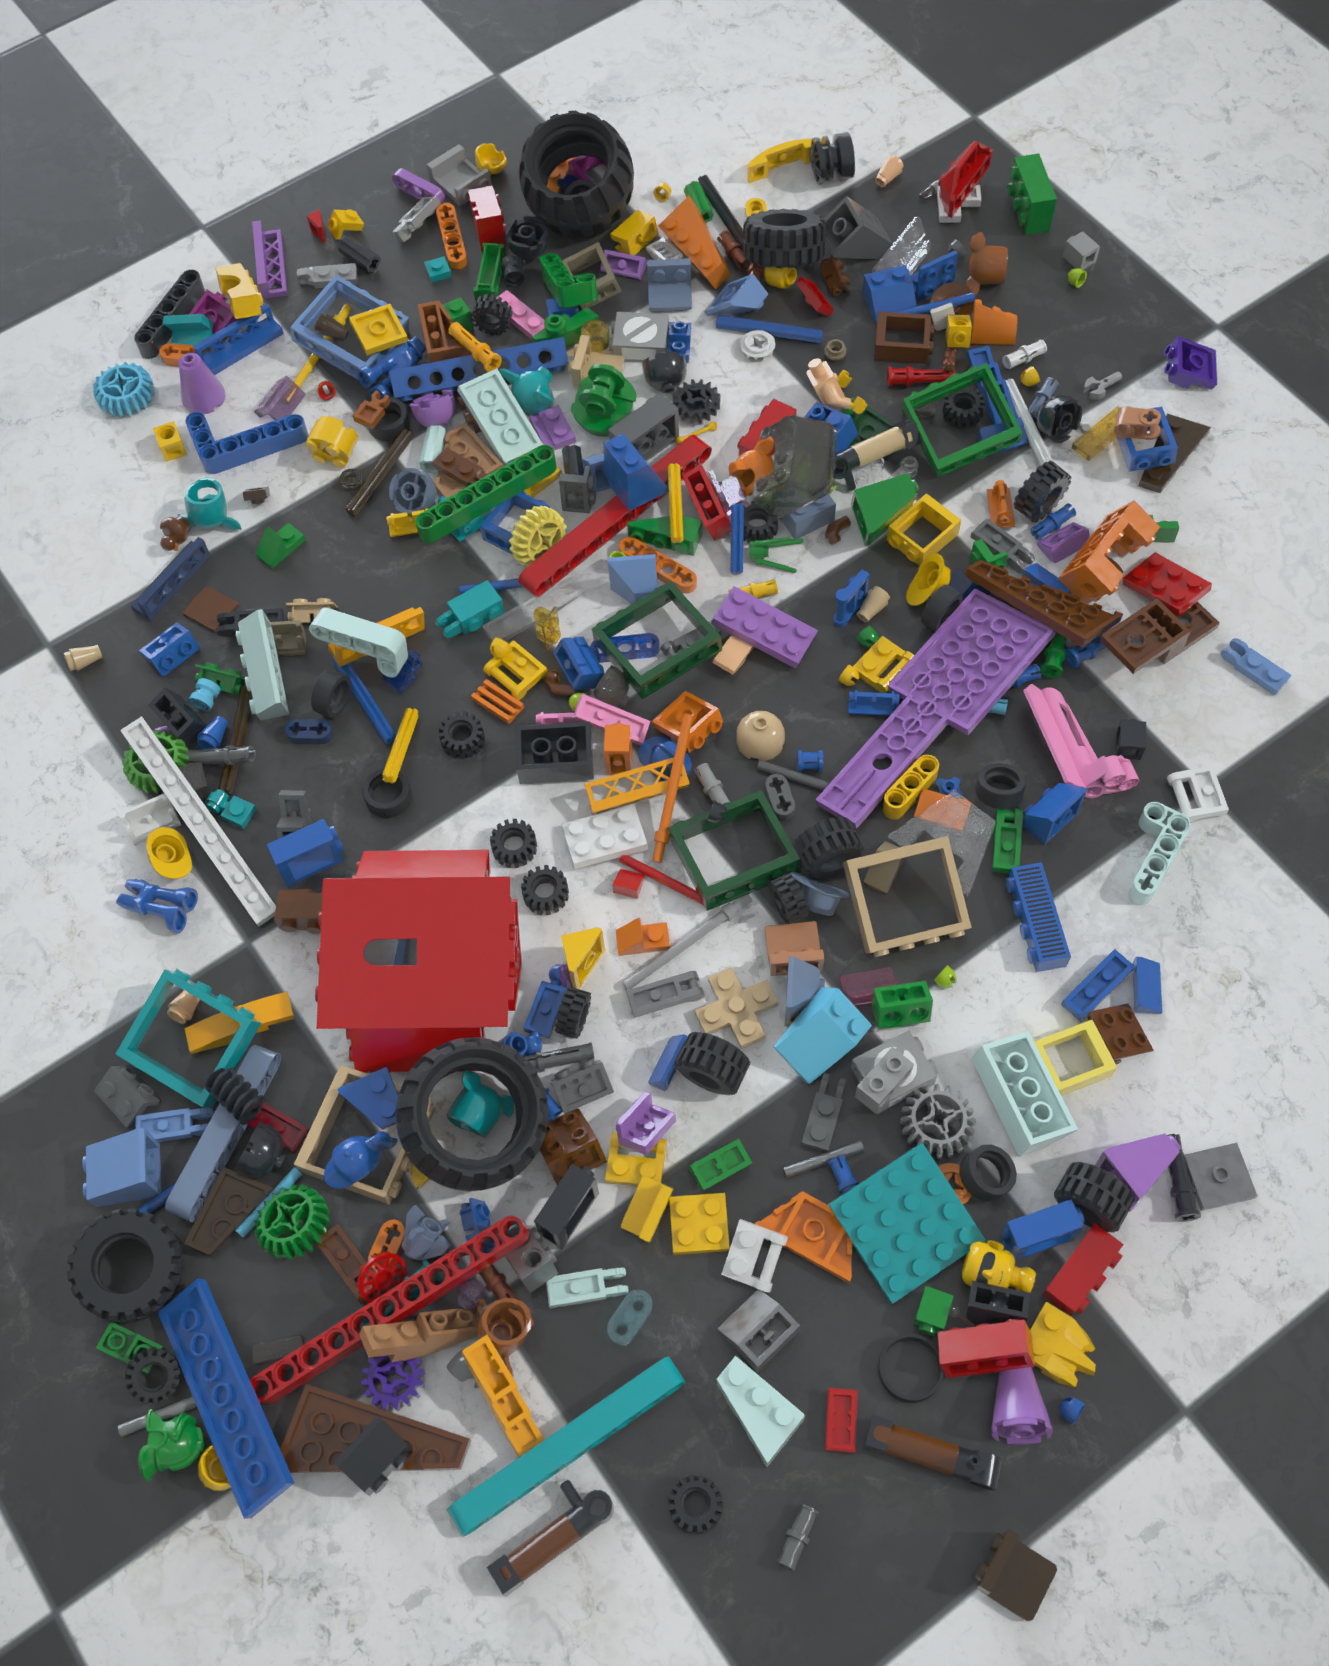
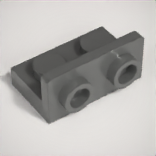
[559,466,596,513]
[550,1058,614,1113]

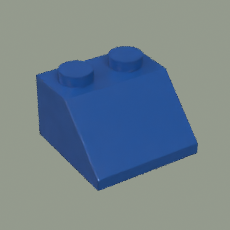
[862,265,917,325]
[1022,783,1087,845]

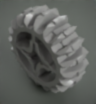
[900,1084,976,1159]

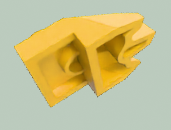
[1030,1302,1096,1388]

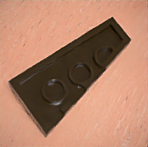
[1138,413,1211,493]

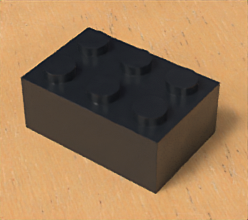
[516,721,594,784]

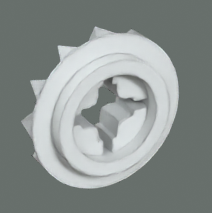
[740,330,775,361]

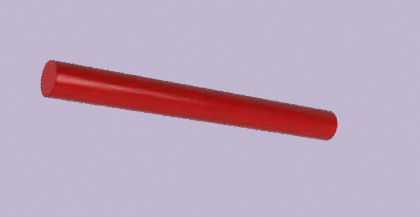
[619,855,704,906]

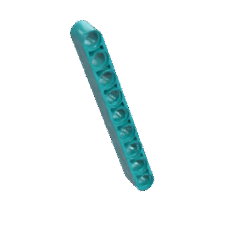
[446,1357,686,1537]

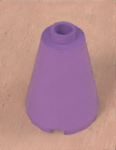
[179,353,226,414]
[991,1367,1053,1445]

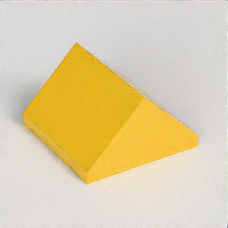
[561,927,605,989]

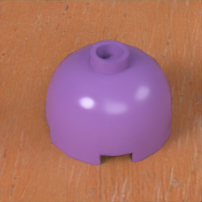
[410,390,456,428]

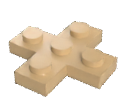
[695,967,778,1049]

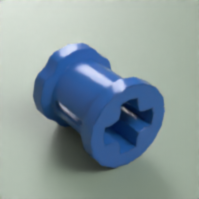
[797,750,823,772]

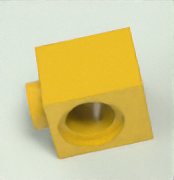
[945,315,972,347]
[153,421,187,462]

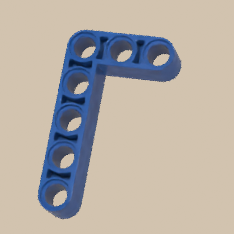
[185,412,309,474]

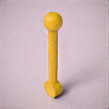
[675,421,717,445]

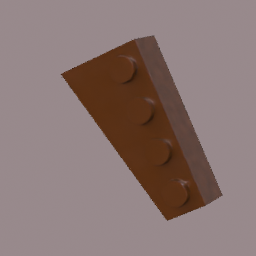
[274,888,323,934]

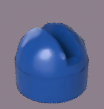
[1060,1397,1085,1424]

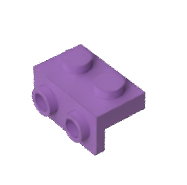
[616,1091,676,1155]

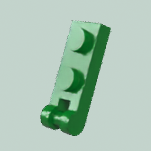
[992,808,1023,874]

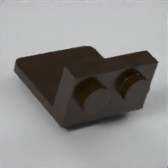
[975,1529,1057,1621]

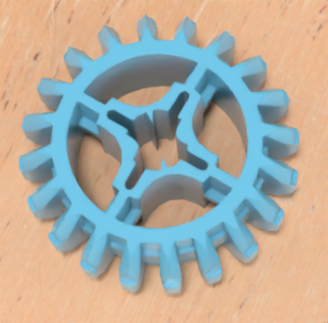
[93,362,154,418]

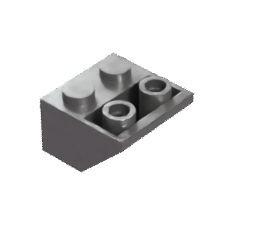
[717,1289,800,1373]

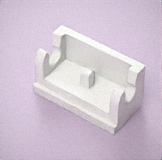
[118,793,182,845]

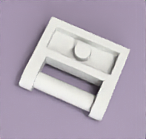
[1167,766,1229,823]
[721,1219,788,1293]

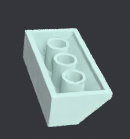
[236,609,289,720]
[971,1031,1078,1157]

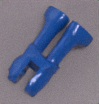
[116,879,198,933]

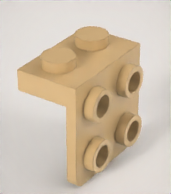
[569,335,625,388]

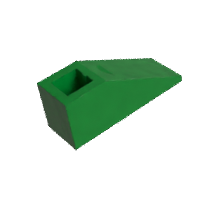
[627,515,703,556]

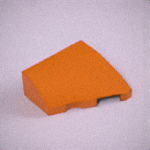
[970,299,1017,345]

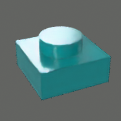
[424,256,452,283]

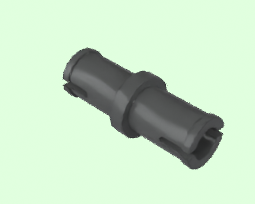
[777,1504,818,1572]

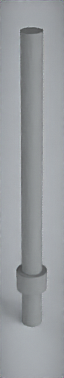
[622,894,752,990]

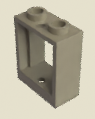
[562,242,622,309]

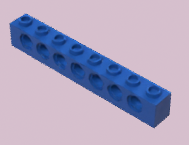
[389,337,569,402]

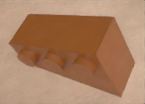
[417,301,472,363]

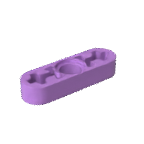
[392,168,445,207]

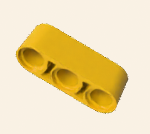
[882,755,939,820]

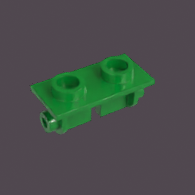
[195,662,245,695]

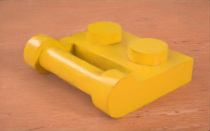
[853,636,914,693]
[483,640,547,700]
[605,1132,667,1187]

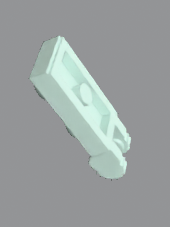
[546,1268,629,1308]

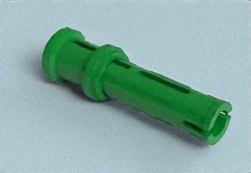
[1040,632,1067,678]

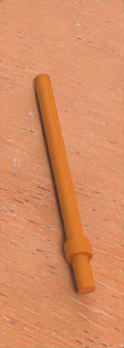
[652,714,693,863]

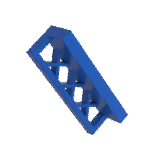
[193,303,284,375]

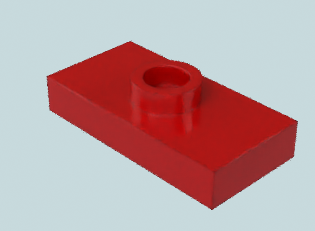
[795,277,834,316]
[825,1388,858,1453]

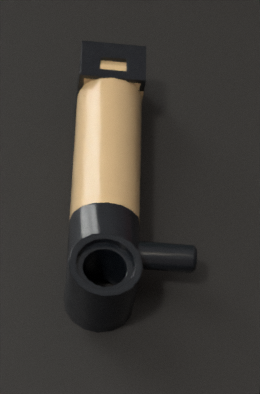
[819,419,922,491]

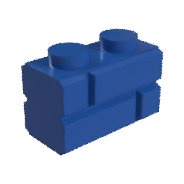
[553,636,605,691]

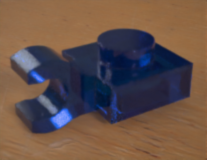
[382,650,423,694]

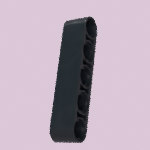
[134,269,205,359]

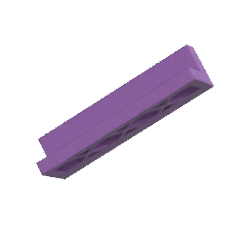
[252,221,288,299]

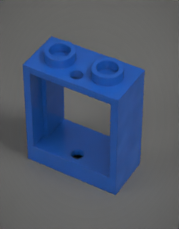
[1116,406,1178,472]
[480,491,550,555]
[267,819,344,887]
[1000,1199,1084,1261]

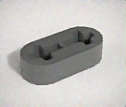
[765,774,795,821]

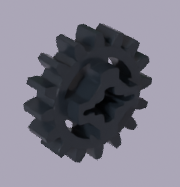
[672,379,720,424]

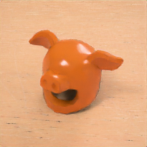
[729,437,779,497]

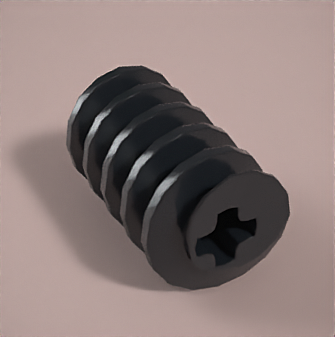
[205,1068,266,1125]

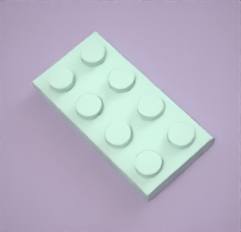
[457,369,543,466]

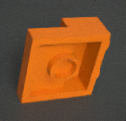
[651,691,724,753]

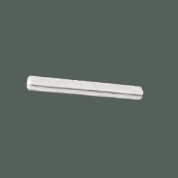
[1006,378,1053,466]

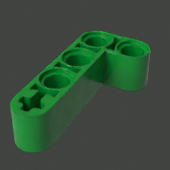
[540,253,598,307]

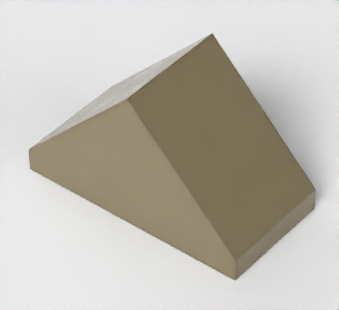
[863,841,905,895]

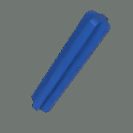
[730,504,744,574]

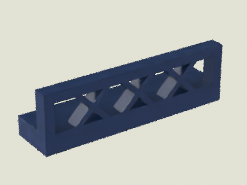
[130,537,211,621]

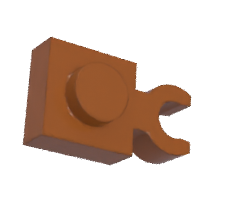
[352,391,390,430]

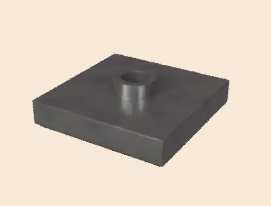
[1184,1143,1257,1211]

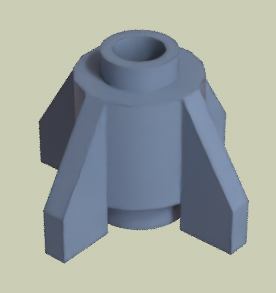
[402,1205,451,1260]

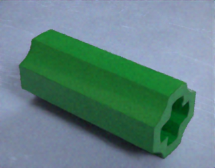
[684,181,714,223]

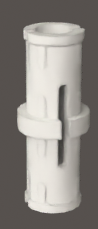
[1003,340,1047,369]

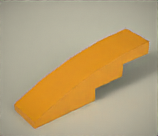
[185,991,294,1054]
[461,1335,545,1458]

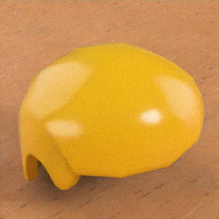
[475,144,507,175]
[198,1446,231,1491]

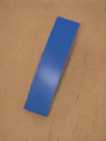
[966,346,1017,424]

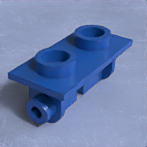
[848,690,899,716]
[459,1198,495,1254]

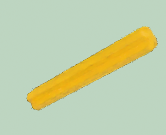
[668,463,683,543]
[382,708,419,783]

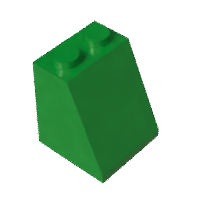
[851,473,918,547]

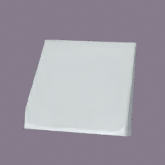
[931,303,955,331]

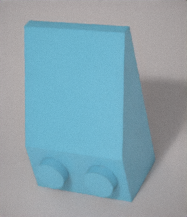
[773,987,872,1084]

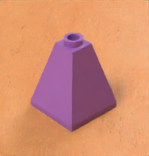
[1095,1133,1180,1212]

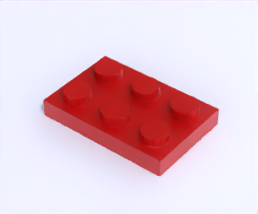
[1123,552,1212,616]

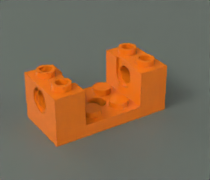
[1058,500,1160,604]

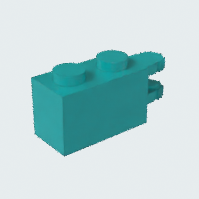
[435,580,505,638]

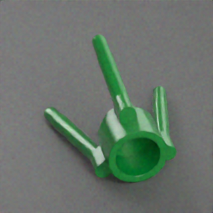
[749,537,804,573]

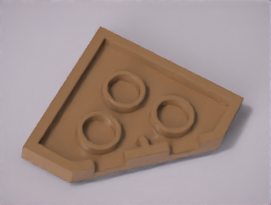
[434,422,503,498]

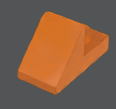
[616,918,670,956]

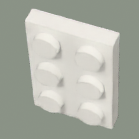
[562,805,648,869]

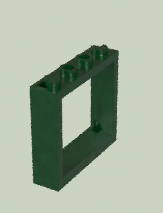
[592,581,722,700]
[669,790,801,911]

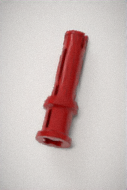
[887,366,956,387]

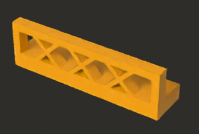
[328,607,425,667]
[584,757,690,815]

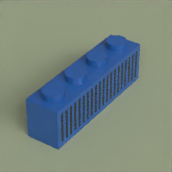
[1006,862,1071,972]

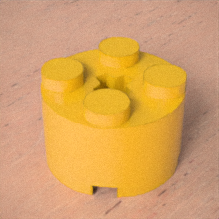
[305,416,359,468]

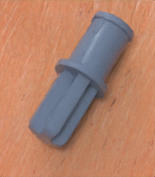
[1028,377,1059,418]

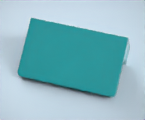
[163,314,214,348]

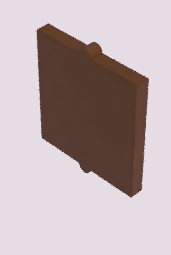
[182,585,239,633]

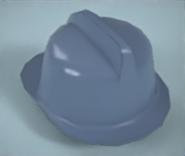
[790,872,849,916]

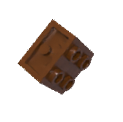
[539,1108,607,1185]

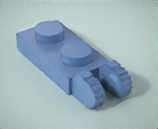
[1221,638,1292,695]
[135,1108,214,1142]

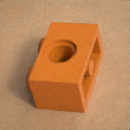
[604,723,633,775]

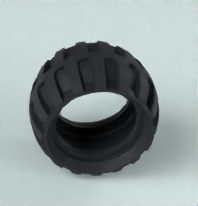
[519,110,634,238]
[396,1037,549,1191]

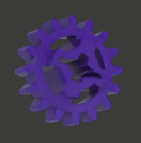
[361,1355,426,1411]

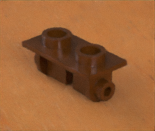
[820,251,851,296]

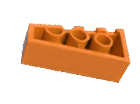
[658,196,731,289]

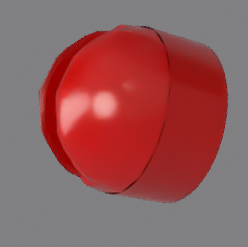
[317,381,336,400]

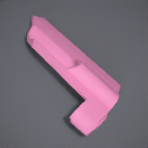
[1023,684,1140,798]

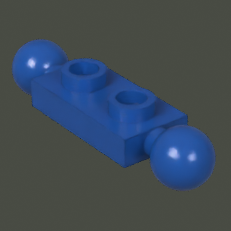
[523,964,570,1056]

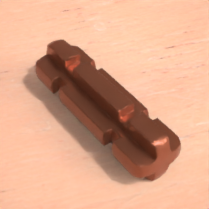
[942,347,957,373]

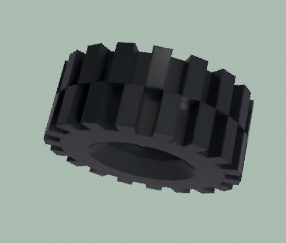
[1013,461,1072,523]

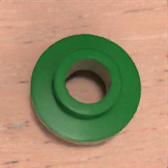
[544,315,566,336]

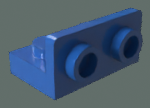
[139,622,200,676]

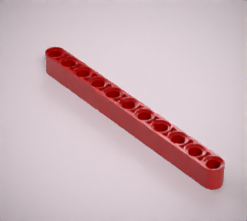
[518,434,712,597]
[250,1216,529,1405]

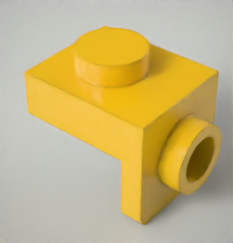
[328,209,364,240]

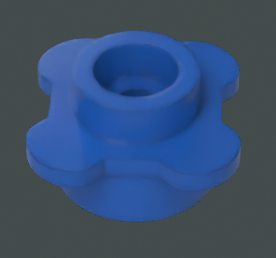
[936,777,963,799]

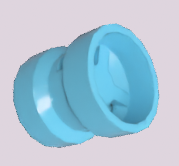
[188,678,221,712]

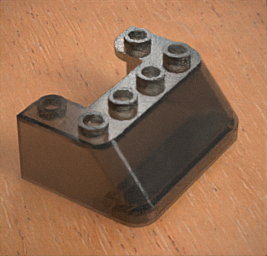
[752,415,837,520]

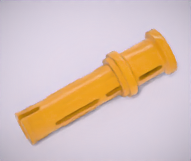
[449,322,502,372]

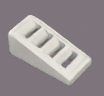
[646,238,685,260]

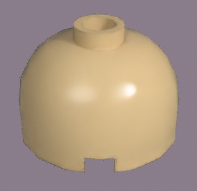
[736,711,785,761]

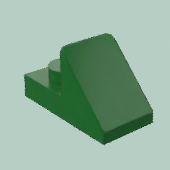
[256,523,306,569]

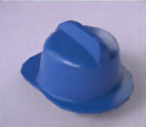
[638,737,692,781]

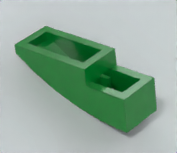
[532,306,600,354]

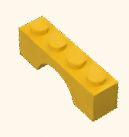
[215,263,264,319]

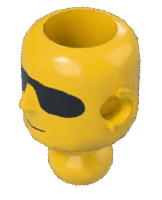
[962,1240,1036,1293]

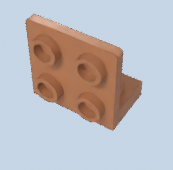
[765,921,824,976]

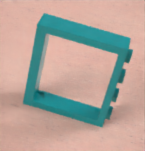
[116,968,261,1108]

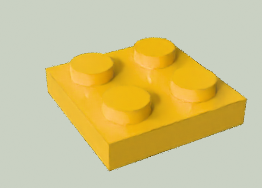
[349,304,408,356]
[669,1193,730,1255]

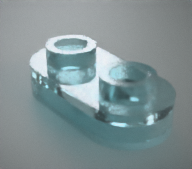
[607,1289,653,1345]

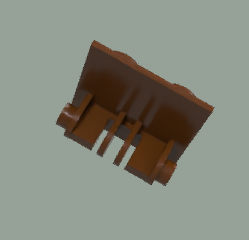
[1087,1003,1154,1065]

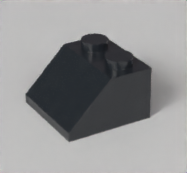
[334,1416,412,1496]

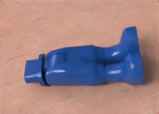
[357,336,426,399]

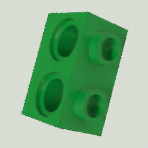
[871,981,933,1030]

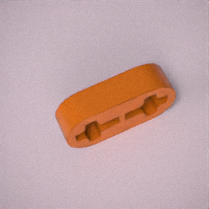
[159,343,196,367]
[368,1219,405,1270]

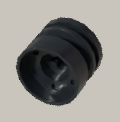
[810,132,855,184]

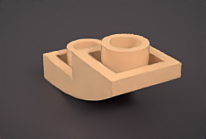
[713,635,755,675]

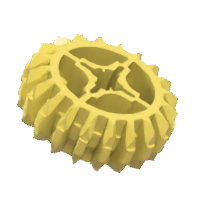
[509,506,567,567]

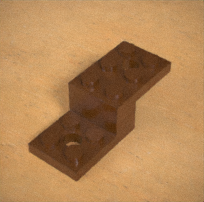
[1100,598,1220,674]

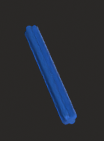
[716,315,823,343]
[331,655,396,744]

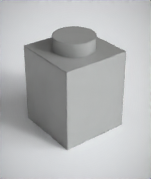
[1063,231,1100,270]

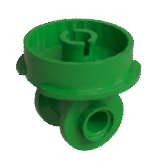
[571,364,637,437]

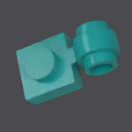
[205,789,257,829]

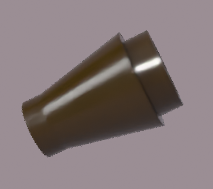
[314,313,349,341]

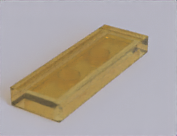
[1072,406,1120,461]

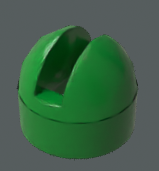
[857,626,878,648]

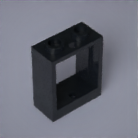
[534,1164,599,1249]

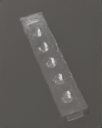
[482,559,610,642]

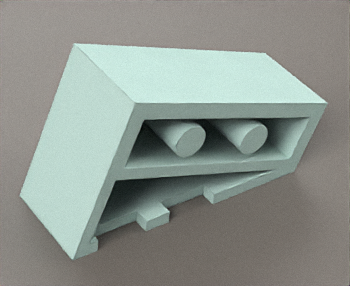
[717,1356,805,1468]

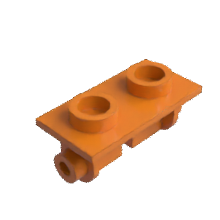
[986,480,1015,528]

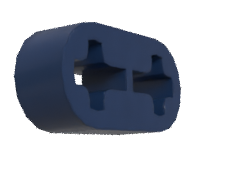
[285,719,333,744]

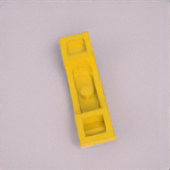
[747,139,821,183]

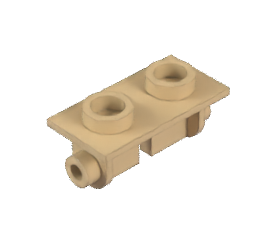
[286,598,338,623]

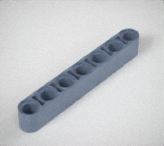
[165,1045,281,1222]

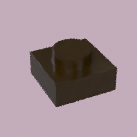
[243,486,270,504]

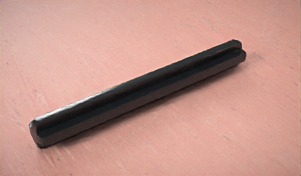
[698,174,743,250]

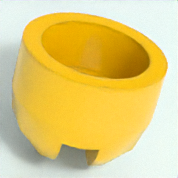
[653,182,672,202]
[1020,366,1040,387]
[490,638,511,658]
[838,664,859,686]

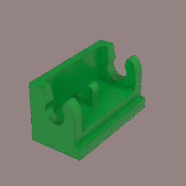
[688,1138,752,1191]

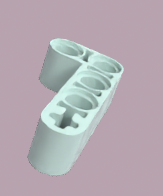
[309,608,408,677]
[1129,802,1191,905]

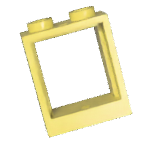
[1034,1020,1117,1096]

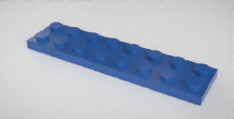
[158,1279,294,1519]

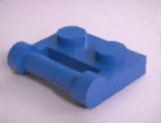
[833,569,870,628]

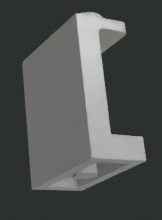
[427,144,492,207]

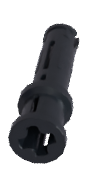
[1167,1134,1201,1222]

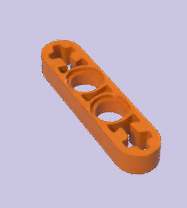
[436,203,467,270]
[619,537,697,593]

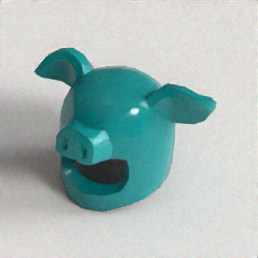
[499,366,554,416]
[177,477,242,530]
[446,1069,515,1138]

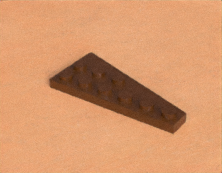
[964,560,1123,647]
[280,1384,471,1473]

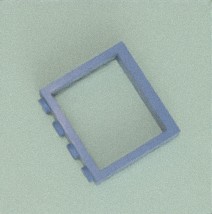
[290,275,409,380]

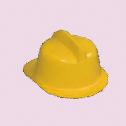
[906,553,951,606]
[146,827,192,879]

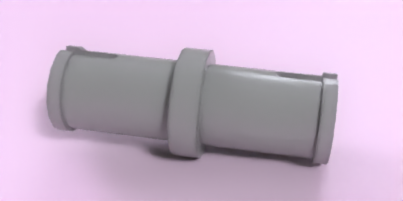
[694,763,730,804]

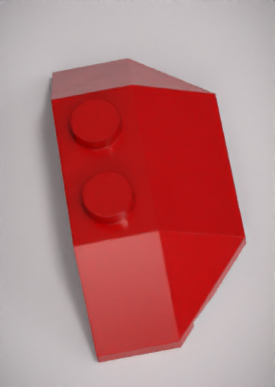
[938,141,993,218]

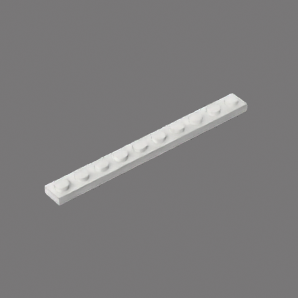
[120,717,276,927]

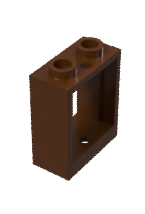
[874,311,935,364]

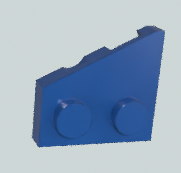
[338,1067,398,1130]

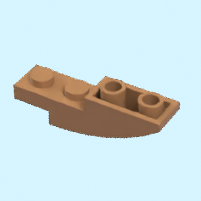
[359,1307,477,1362]

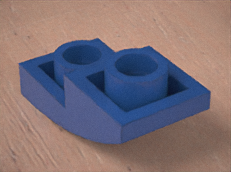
[667,321,691,363]

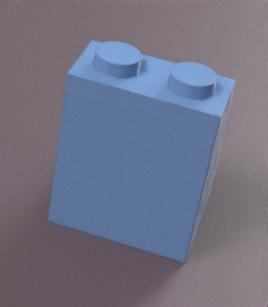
[82,1128,161,1207]

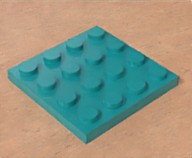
[828,1143,986,1304]

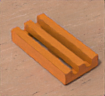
[471,679,524,725]

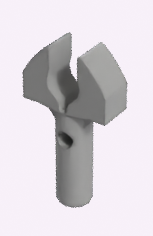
[1083,372,1122,400]

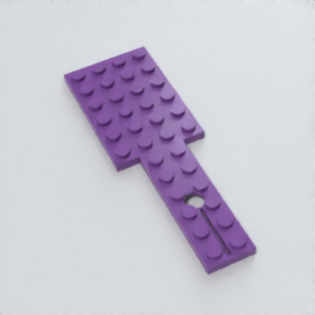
[816,589,1055,829]

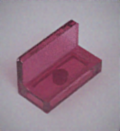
[840,967,899,1006]

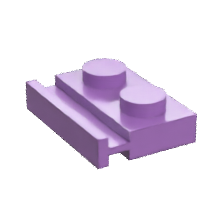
[529,405,576,450]

